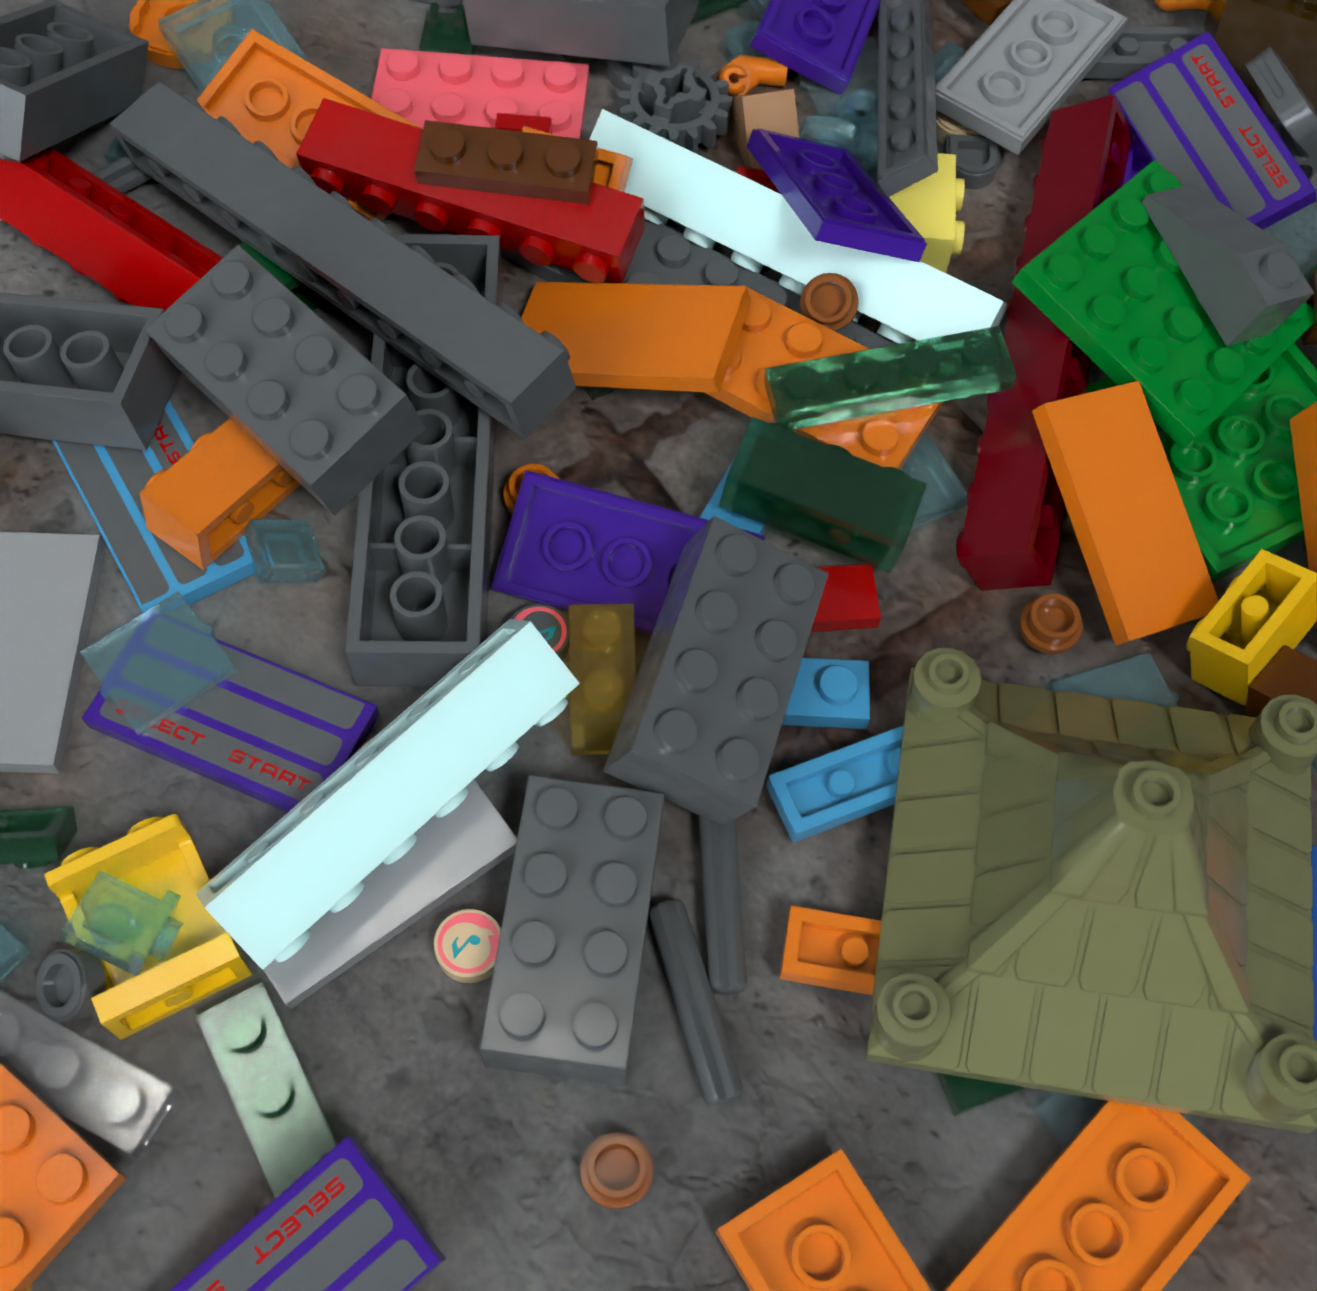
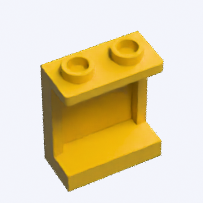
[44,814,253,1040]

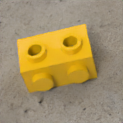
[1187,549,1317,707]

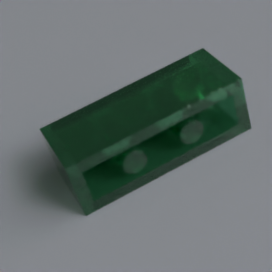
[718,417,927,573]

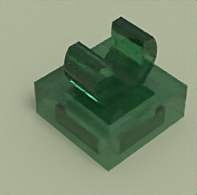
[419,2,477,55]

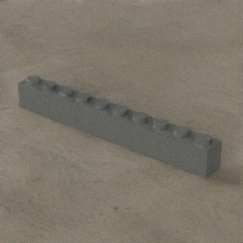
[109,82,576,439]

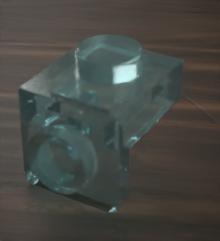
[60,870,184,976]

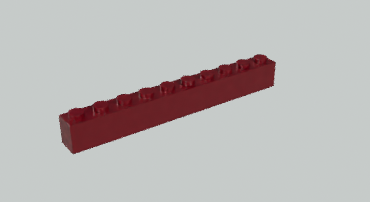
[956,94,1132,591]

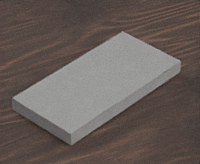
[935,0,1128,155]
[0,532,106,774]
[263,779,517,1009]

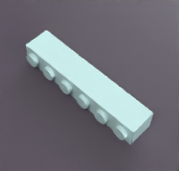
[195,619,580,970]

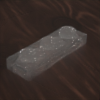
[0,991,180,1159]

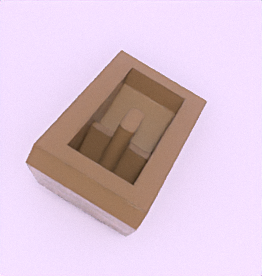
[729,89,799,170]

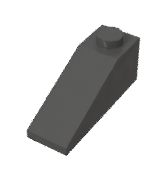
[1141,184,1314,347]

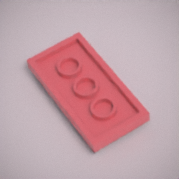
[371,48,589,139]

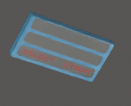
[52,400,264,618]

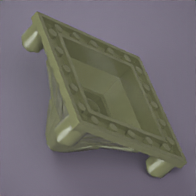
[865,648,1317,1134]

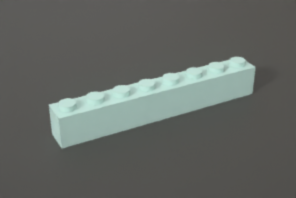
[589,109,1009,372]

